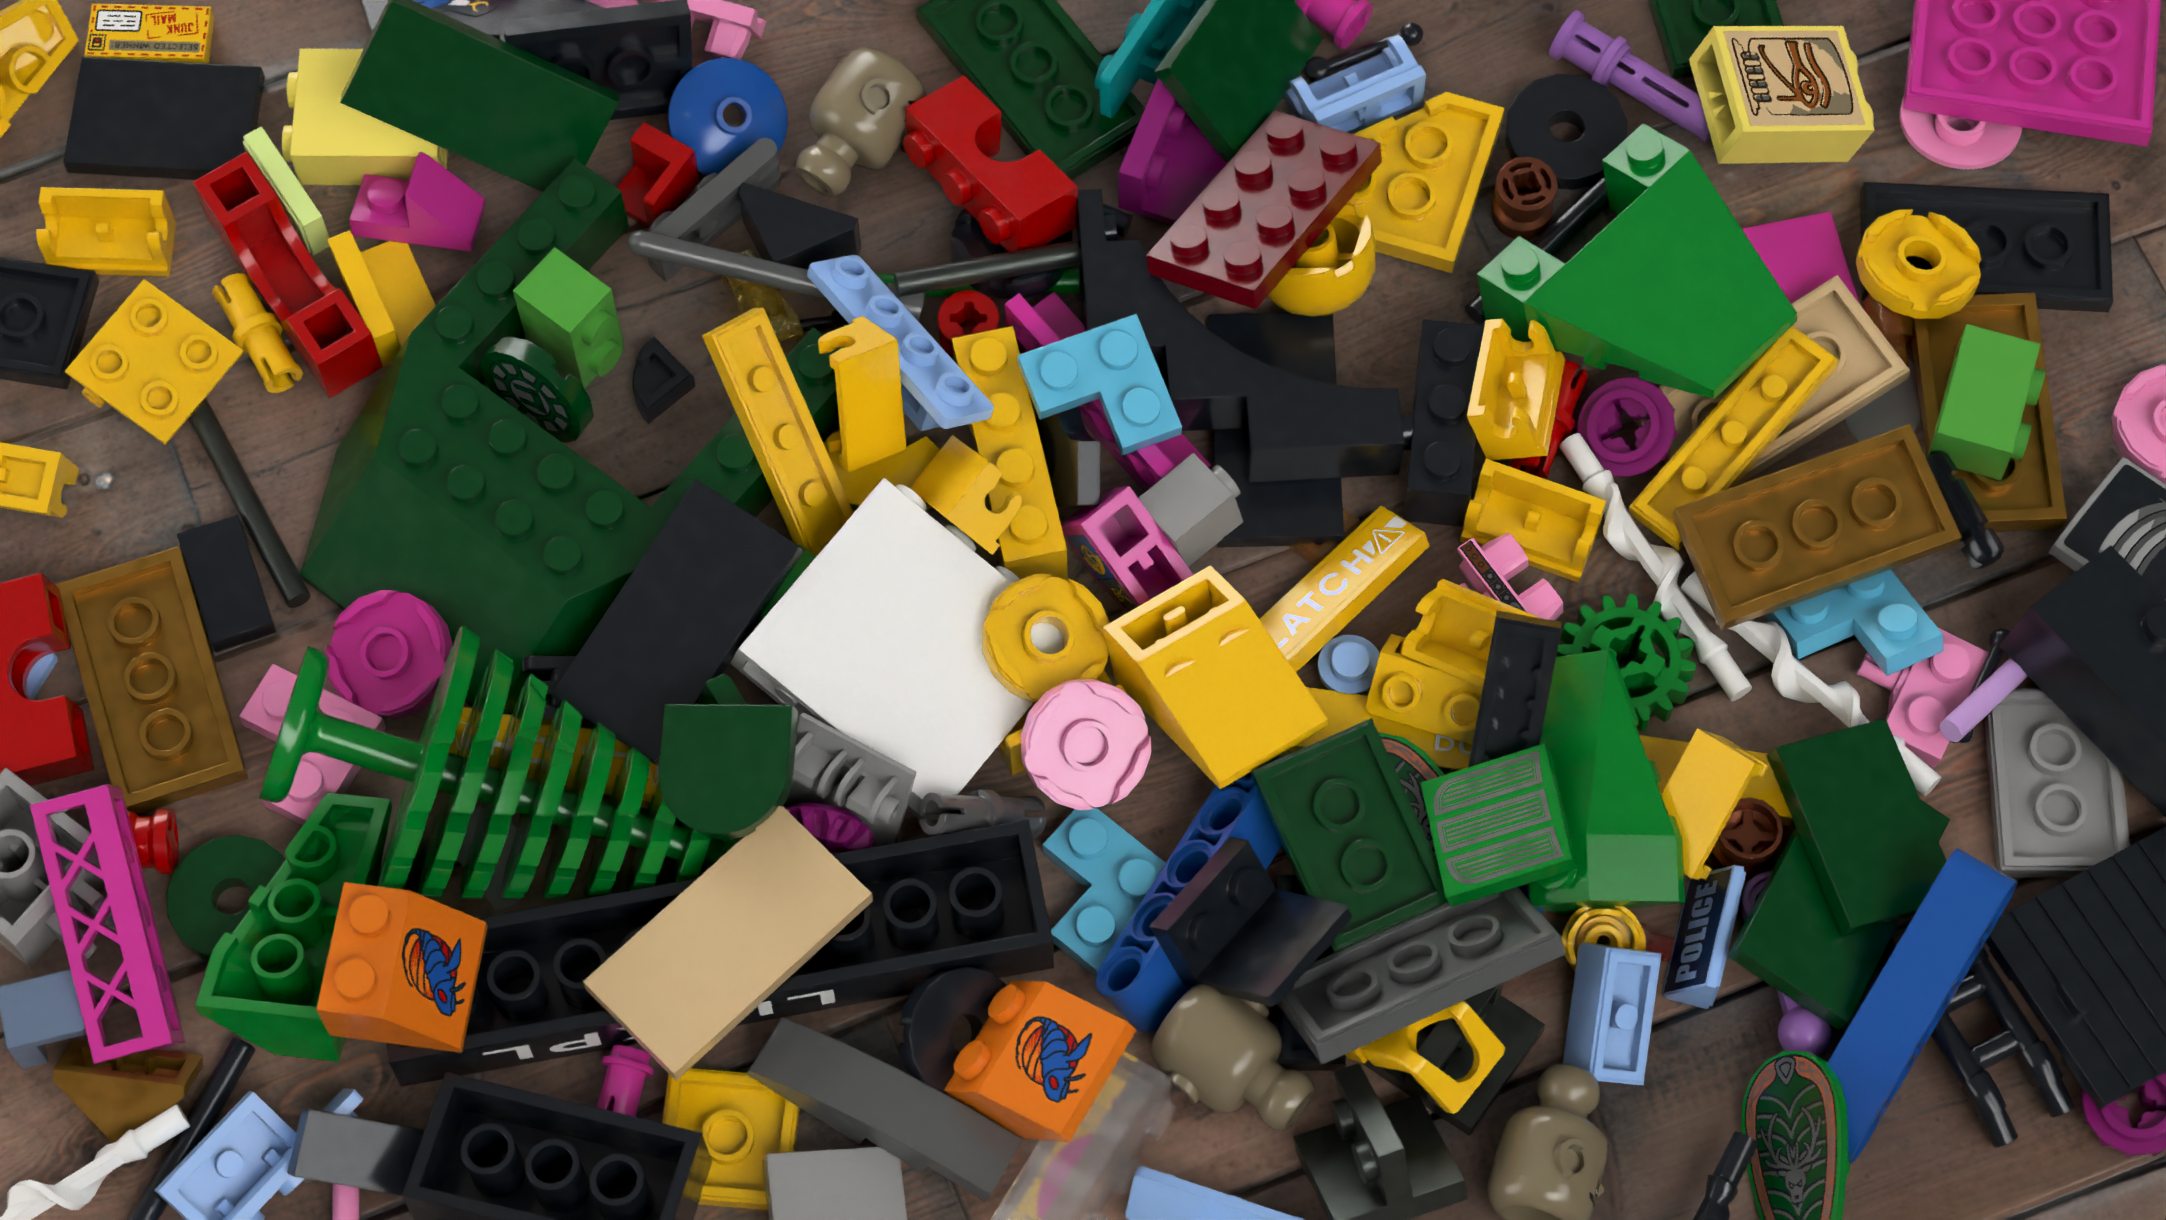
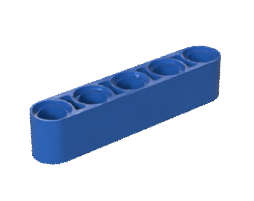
[1095,750,1291,1033]
[1828,849,2017,1164]

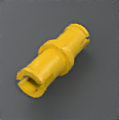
[212,273,303,393]

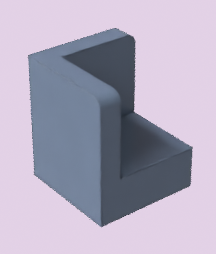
[0,969,86,1069]

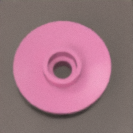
[1899,97,2022,170]

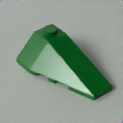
[1529,650,1685,916]
[195,793,392,1062]

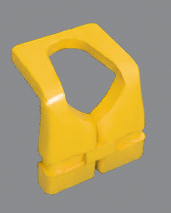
[1345,1001,1505,1114]

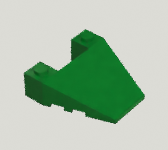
[1477,123,1798,399]

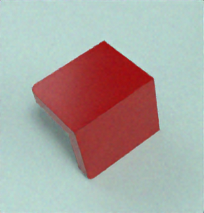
[617,122,700,229]

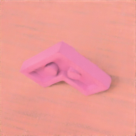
[239,664,386,826]

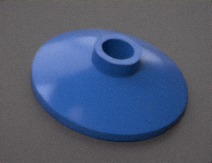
[667,58,788,176]

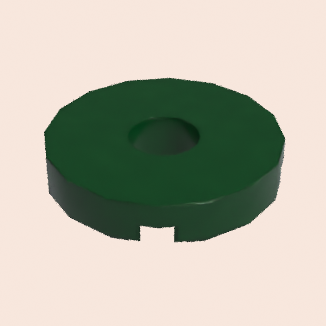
[166,835,285,961]

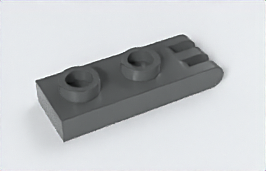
[648,138,781,282]

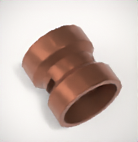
[1491,157,1558,240]
[1710,797,1783,881]

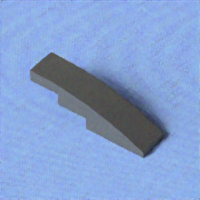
[747,1017,1023,1202]

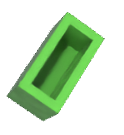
[513,247,624,389]
[1928,324,2046,480]

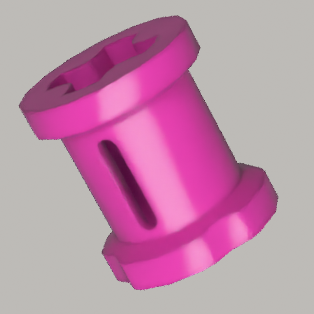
[1296,0,1373,49]

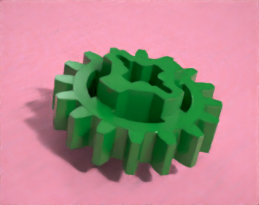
[1556,594,1696,732]

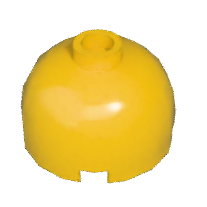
[1268,202,1376,317]

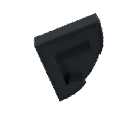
[633,336,696,424]

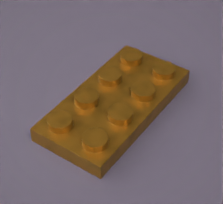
[1908,293,2067,532]
[1672,424,1962,631]
[56,546,249,814]

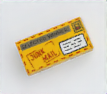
[84,4,215,64]

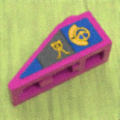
[1061,486,1193,613]

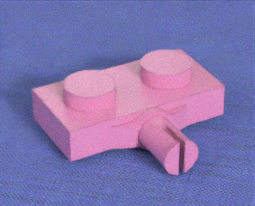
[1856,628,1989,768]

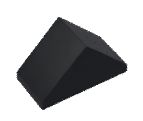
[738,183,861,291]

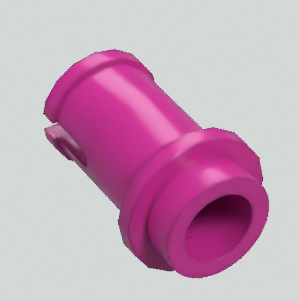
[596,1045,654,1117]

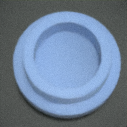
[1318,635,1380,695]

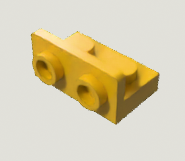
[1365,634,1483,745]

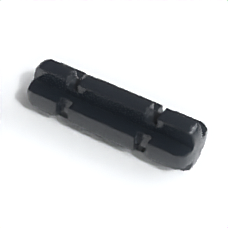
[1926,451,2004,569]

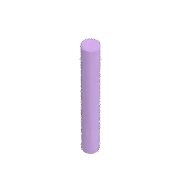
[1940,658,2028,742]

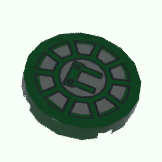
[480,336,594,443]

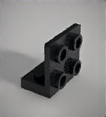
[1149,837,1352,1006]

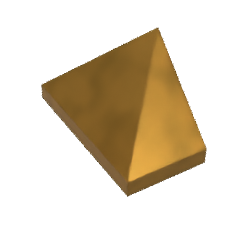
[53,1039,203,1143]

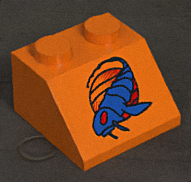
[316,882,488,1053]
[944,980,1137,1142]

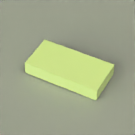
[242,126,330,256]

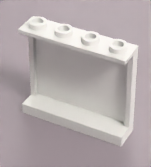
[730,478,1063,820]

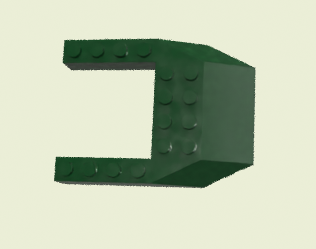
[300,159,842,715]

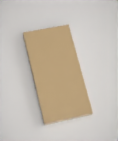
[1633,275,1910,486]
[583,806,873,1081]

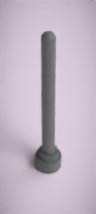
[628,230,925,321]

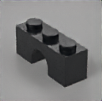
[1403,319,1485,527]

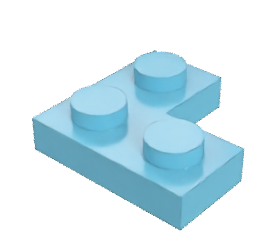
[1017,313,1182,455]
[1766,569,1943,676]
[1042,807,1166,977]

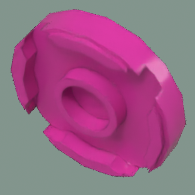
[326,590,453,719]

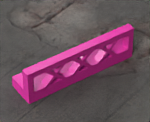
[1005,292,1211,492]
[30,784,185,1064]

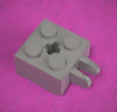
[0,768,115,967]

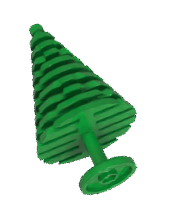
[259,625,743,901]

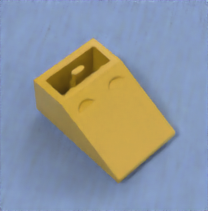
[1103,565,1329,790]

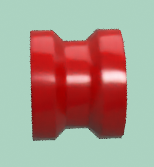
[937,290,1000,360]
[128,809,179,874]

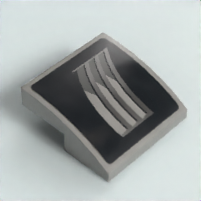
[2049,457,2166,600]

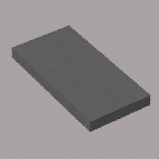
[1277,887,1565,1064]

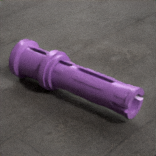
[1548,10,1711,143]

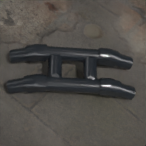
[1879,937,2075,1148]

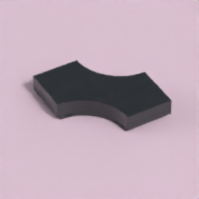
[1030,397,1100,508]

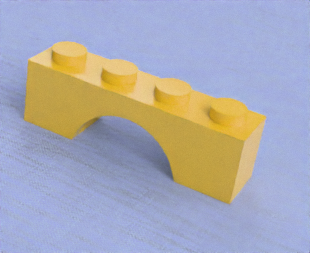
[952,326,1068,581]

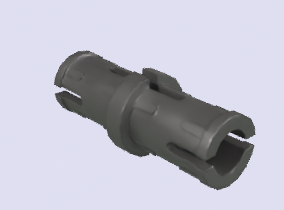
[919,789,1047,838]

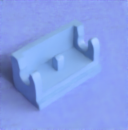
[1285,35,1426,134]

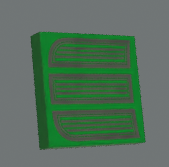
[1420,743,1578,907]

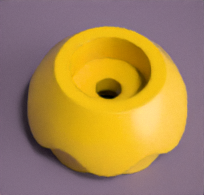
[1562,906,1646,972]

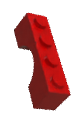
[193,151,383,399]

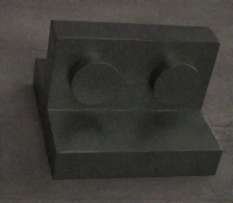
[1362,982,1545,1136]
[1293,1063,1468,1220]

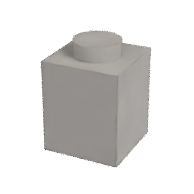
[1138,453,1243,567]

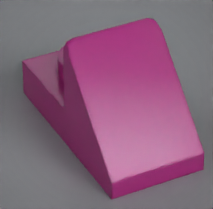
[349,152,486,252]

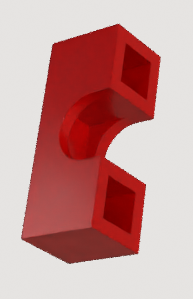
[903,75,1078,252]
[0,573,94,786]

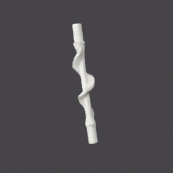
[1559,433,1752,701]
[1681,571,1942,796]
[0,1104,191,1220]

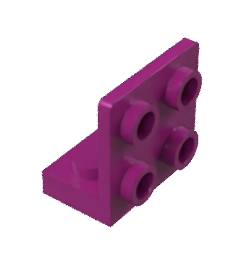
[1118,78,1228,225]

